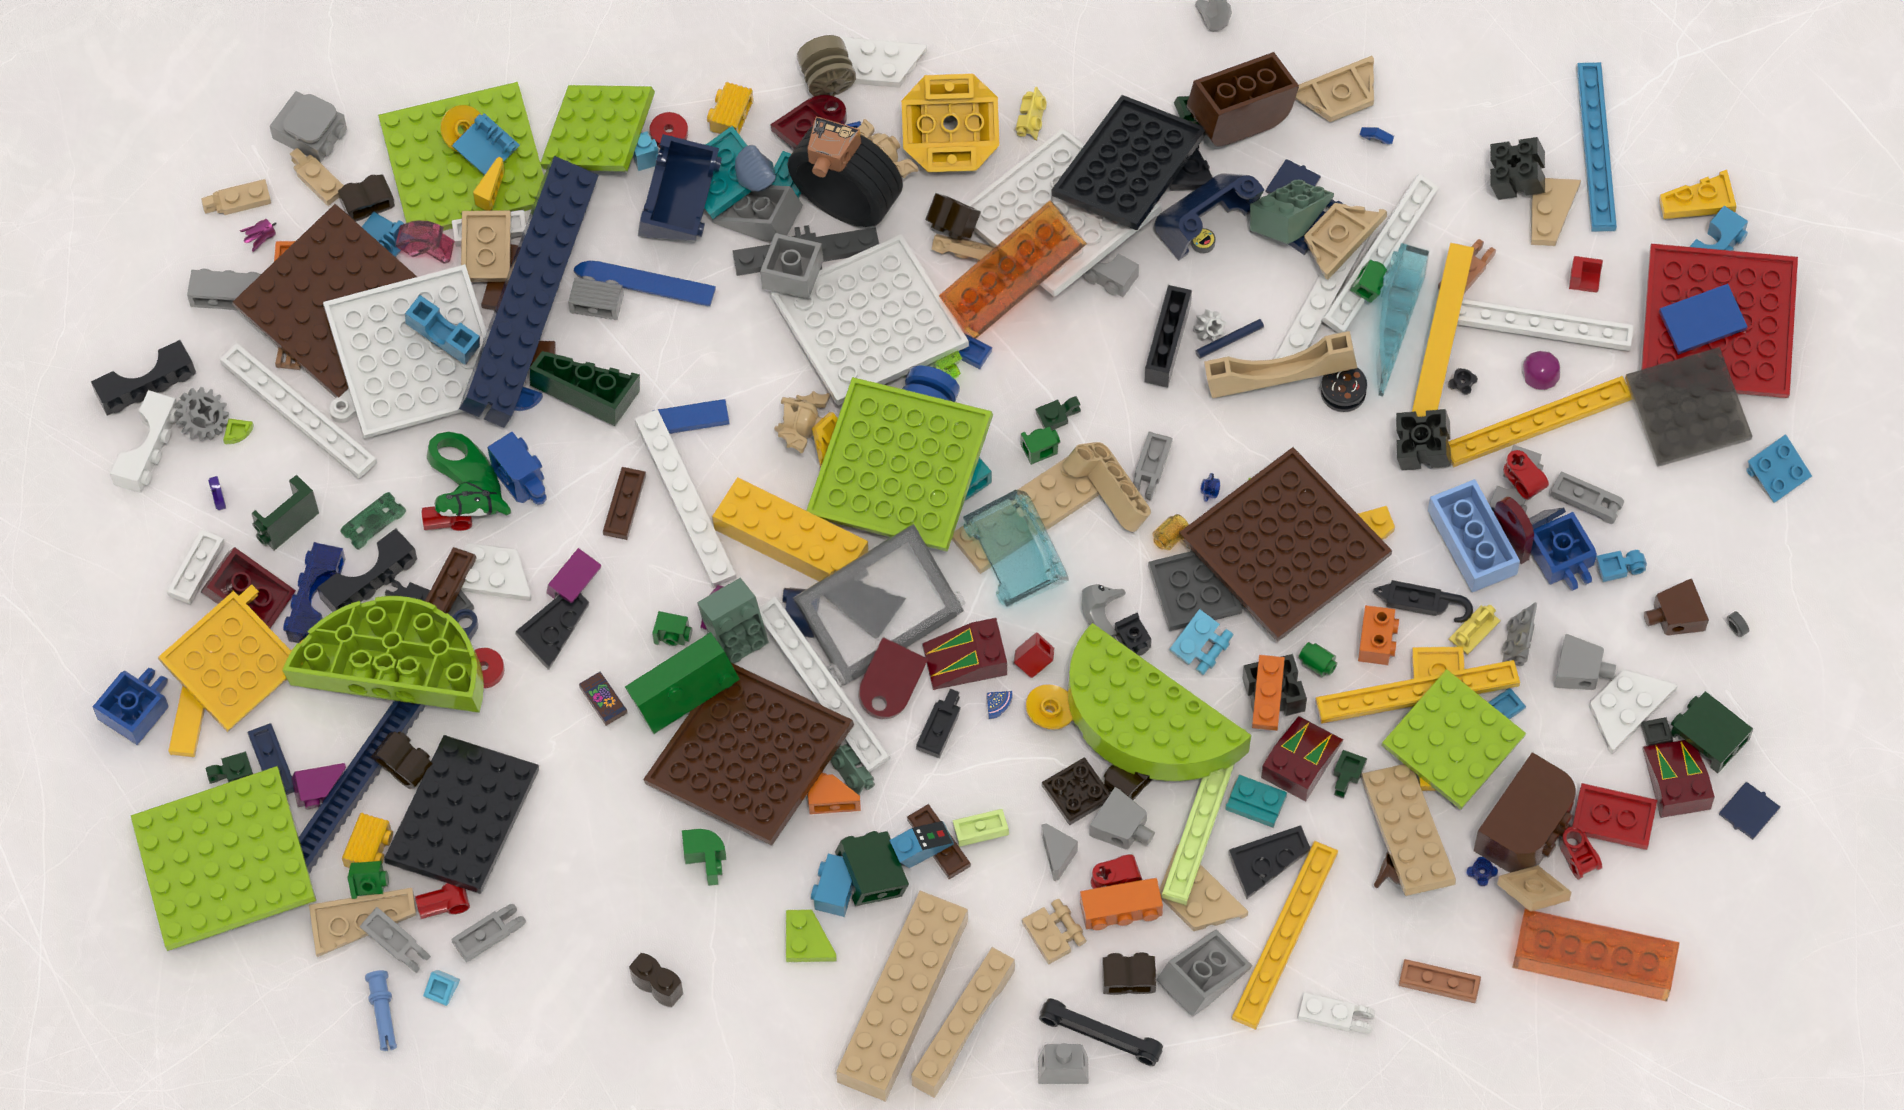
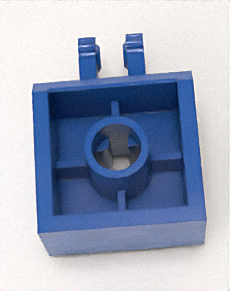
[487,432,547,505]
[1531,512,1597,590]
[92,668,169,745]

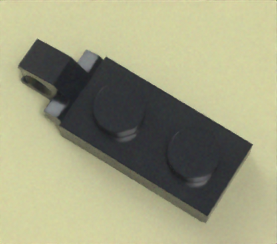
[916,689,961,758]

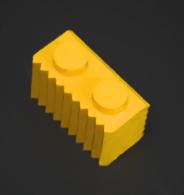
[707,82,753,134]
[342,813,393,868]

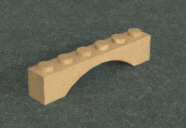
[1204,331,1357,398]
[911,947,1015,1098]

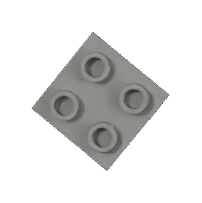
[1502,602,1537,666]

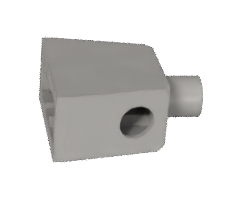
[1554,634,1616,690]
[1089,787,1155,849]
[1038,1043,1089,1084]

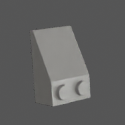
[713,185,803,242]
[1157,929,1253,1017]

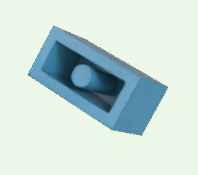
[811,853,854,917]

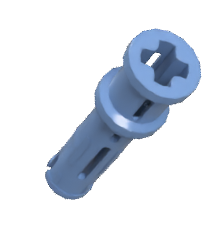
[365,970,397,1051]

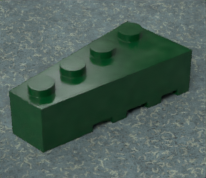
[529,351,640,426]

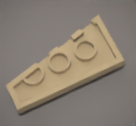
[309,888,417,957]

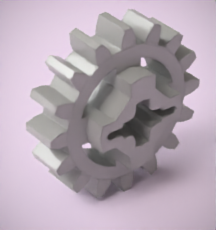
[174,387,229,441]

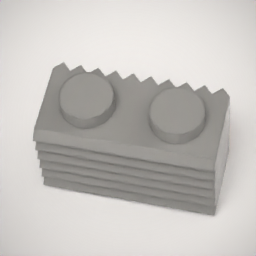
[568,276,624,320]

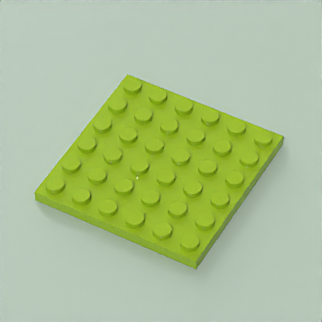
[378,82,544,239]
[806,377,993,552]
[130,766,317,951]

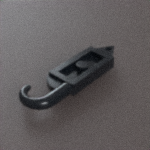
[1373,580,1473,623]

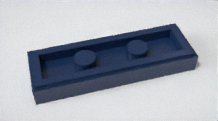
[247,723,294,795]

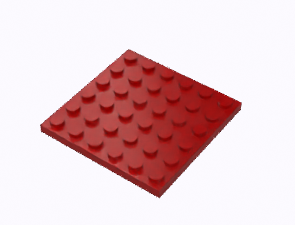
[1640,243,1798,398]

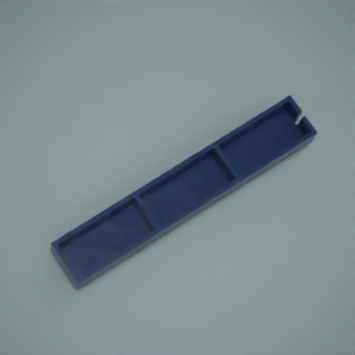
[459,156,599,428]

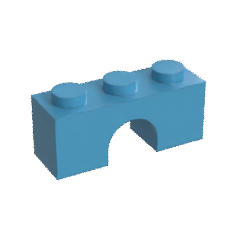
[1690,206,1748,251]
[405,295,480,365]

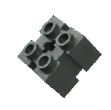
[1490,137,1545,200]
[1396,409,1451,470]
[1242,654,1307,716]

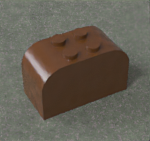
[1187,52,1299,146]
[1474,752,1576,873]

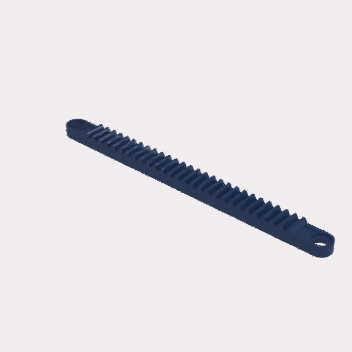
[299,609,478,874]

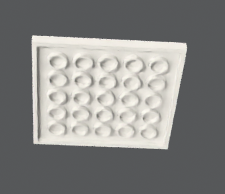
[966,129,1162,297]
[771,234,969,406]
[323,264,489,439]

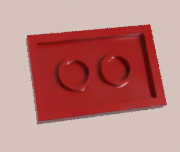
[1572,783,1658,850]

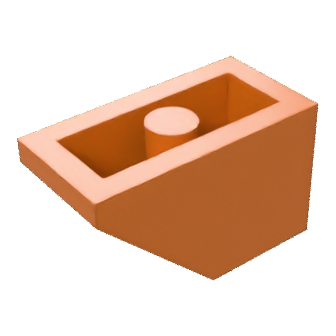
[808,773,861,814]

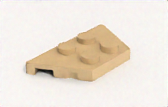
[1295,56,1374,122]
[1304,203,1387,280]
[1159,844,1248,931]

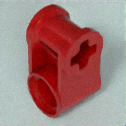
[1503,450,1549,500]
[1560,826,1602,880]
[1091,854,1143,889]

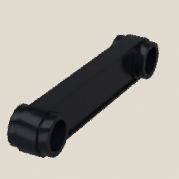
[1039,998,1163,1066]

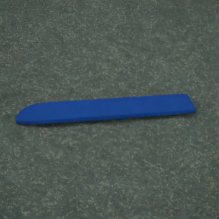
[574,260,716,306]

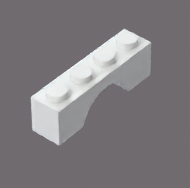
[110,390,179,493]

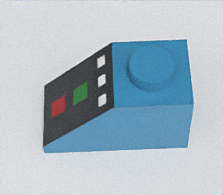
[890,821,954,868]

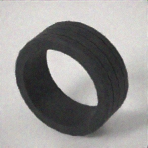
[787,126,903,227]

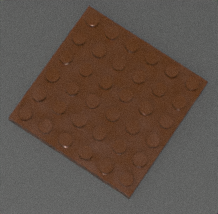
[232,204,417,398]
[1179,447,1392,642]
[643,663,854,846]

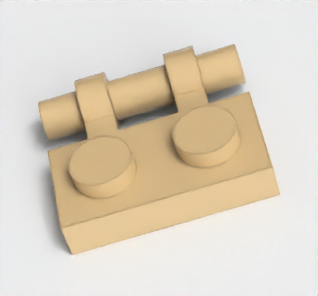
[1022,899,1086,965]

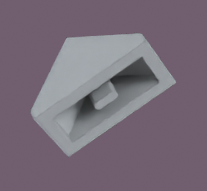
[1041,823,1078,881]

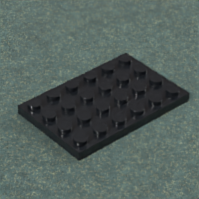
[1051,95,1206,230]
[384,735,539,894]

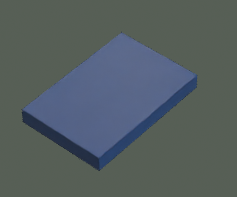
[1659,284,1747,355]

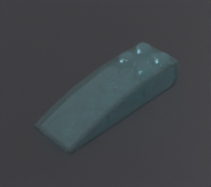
[1376,243,1429,397]

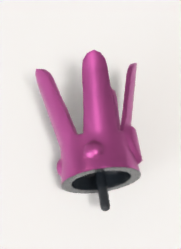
[239,218,277,252]

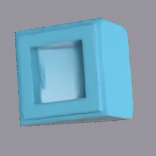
[423,970,460,1006]

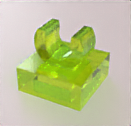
[933,351,962,379]

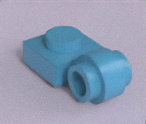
[1596,550,1647,582]

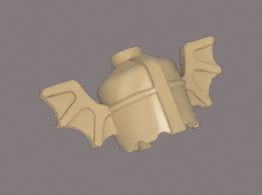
[857,119,918,178]
[774,391,830,453]

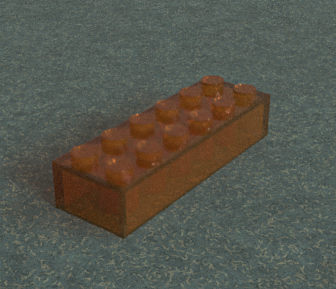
[939,200,1087,339]
[1512,909,1680,1002]

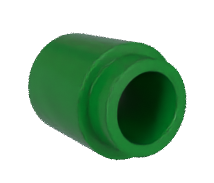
[1298,642,1338,677]

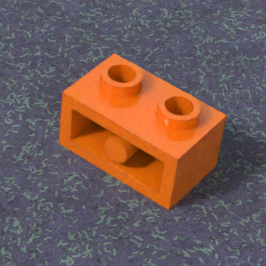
[1358,605,1399,665]

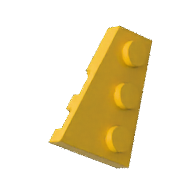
[1659,170,1736,219]

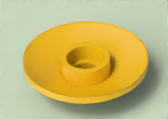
[441,105,481,152]
[1025,684,1073,729]

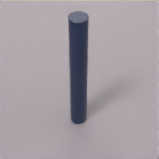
[1195,319,1264,359]

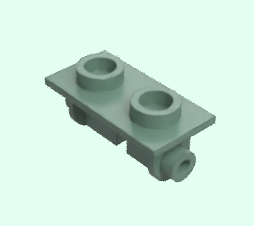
[830,744,875,795]

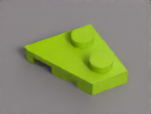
[786,910,837,962]

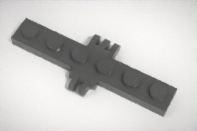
[732,225,879,276]

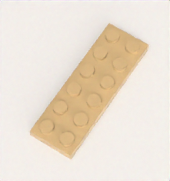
[952,457,1100,574]
[1362,764,1456,896]

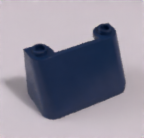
[638,134,722,241]
[1154,173,1265,261]

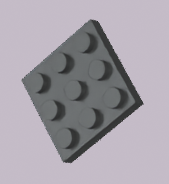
[1148,551,1242,631]

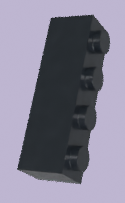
[1144,285,1192,387]

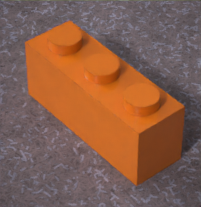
[1080,878,1163,930]

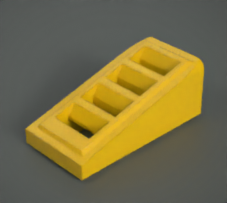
[473,157,505,211]

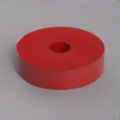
[650,112,688,148]
[475,648,505,688]

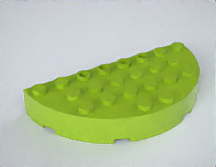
[282,596,484,713]
[1068,623,1252,781]

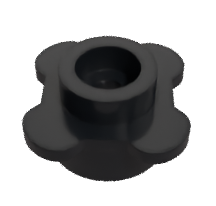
[1449,368,1478,395]

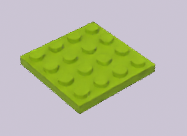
[540,85,655,171]
[1381,669,1526,810]

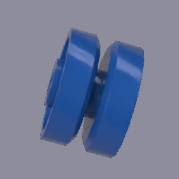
[902,365,960,402]

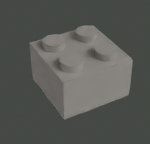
[760,233,824,299]

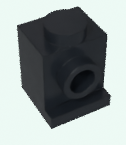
[1115,613,1151,656]

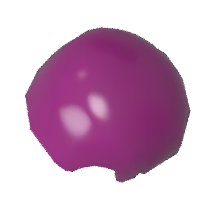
[1523,351,1560,390]

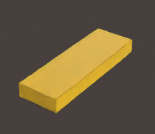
[168,685,205,757]

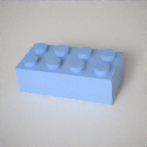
[1428,479,1520,592]

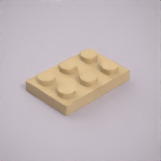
[461,211,511,282]

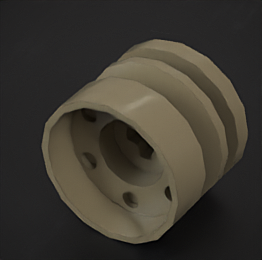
[797,35,856,96]

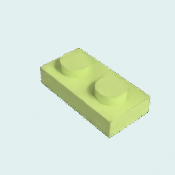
[952,809,1009,847]

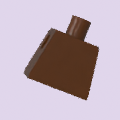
[1644,578,1709,635]

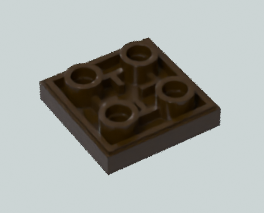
[1042,757,1111,826]

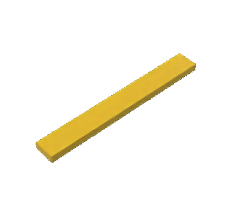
[1412,243,1474,417]
[1448,376,1633,467]
[1315,660,1520,724]
[1232,841,1338,1030]

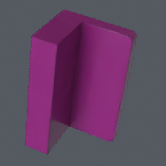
[546,548,601,603]

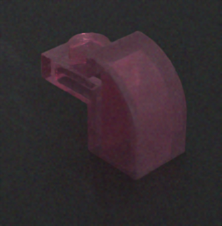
[396,220,455,264]

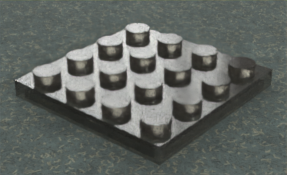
[1625,347,1753,467]

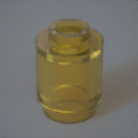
[1153,514,1189,550]

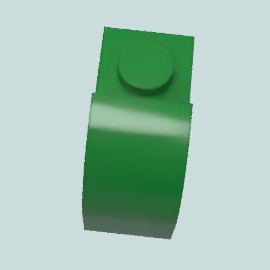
[682,829,726,886]

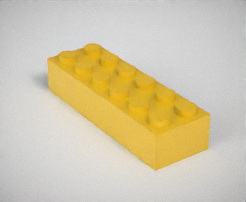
[712,477,869,581]

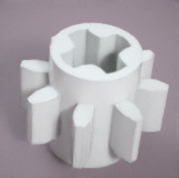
[1194,309,1226,341]

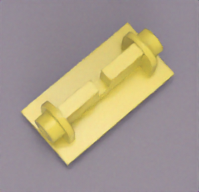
[1015,87,1047,140]
[1449,605,1501,655]

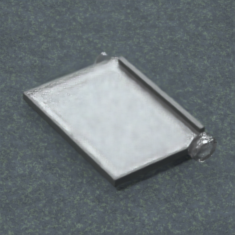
[793,524,966,687]

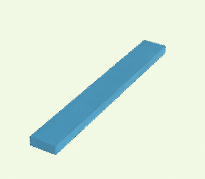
[1577,62,1617,232]

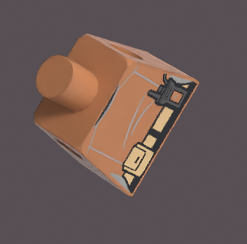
[808,116,861,177]

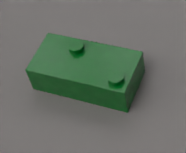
[625,632,740,734]

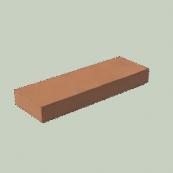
[1399,959,1481,1003]

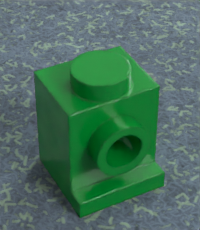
[1350,259,1387,303]
[1021,427,1060,465]
[652,611,692,646]
[347,861,389,899]

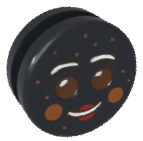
[1321,367,1367,412]

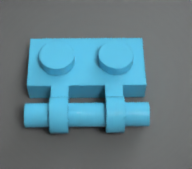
[1169,609,1234,675]

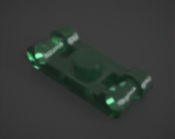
[340,492,406,550]

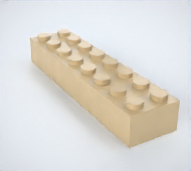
[836,891,968,1102]

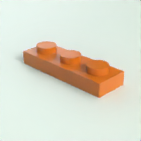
[1252,655,1285,731]

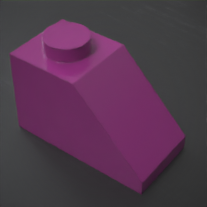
[291,763,346,809]

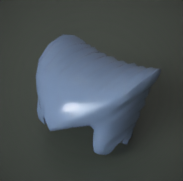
[735,145,776,192]

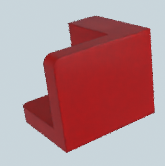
[1569,256,1603,293]
[1014,632,1054,678]

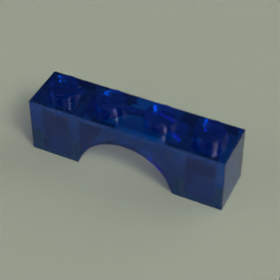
[283,542,346,643]

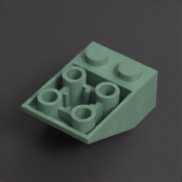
[1250,180,1334,244]
[697,577,769,663]

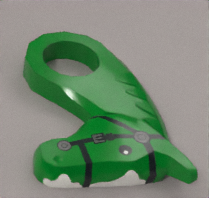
[426,431,511,516]

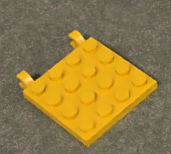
[158,585,304,732]

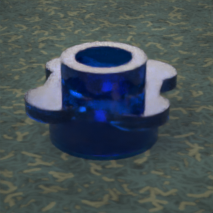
[1200,473,1220,502]
[1467,857,1498,886]

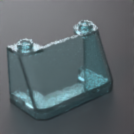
[963,490,1069,607]

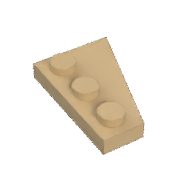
[1531,178,1581,246]

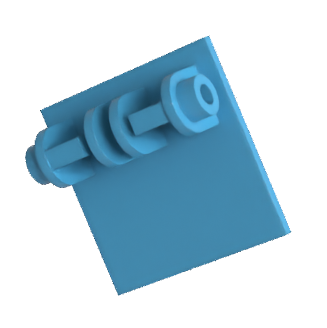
[452,113,520,175]
[362,212,412,257]
[1746,434,1812,503]

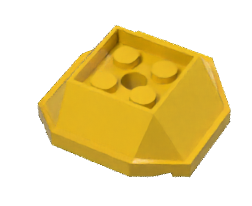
[901,74,999,172]

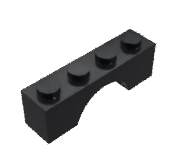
[91,340,196,416]
[317,528,417,612]

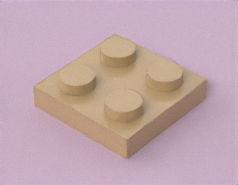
[1497,865,1572,911]

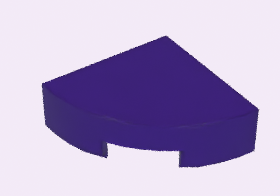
[208,476,226,510]

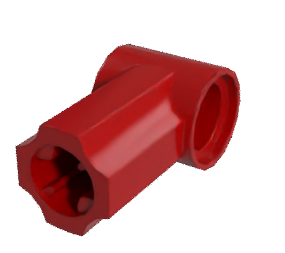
[422,506,472,531]
[415,883,470,919]

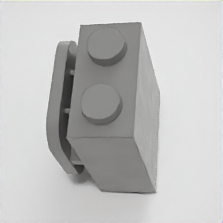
[270,91,347,163]

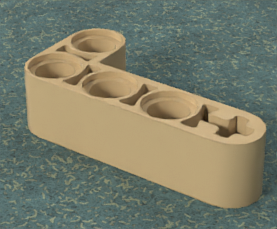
[1063,442,1151,532]

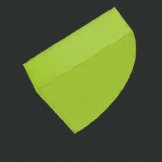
[223,419,254,444]

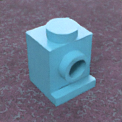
[633,131,659,171]

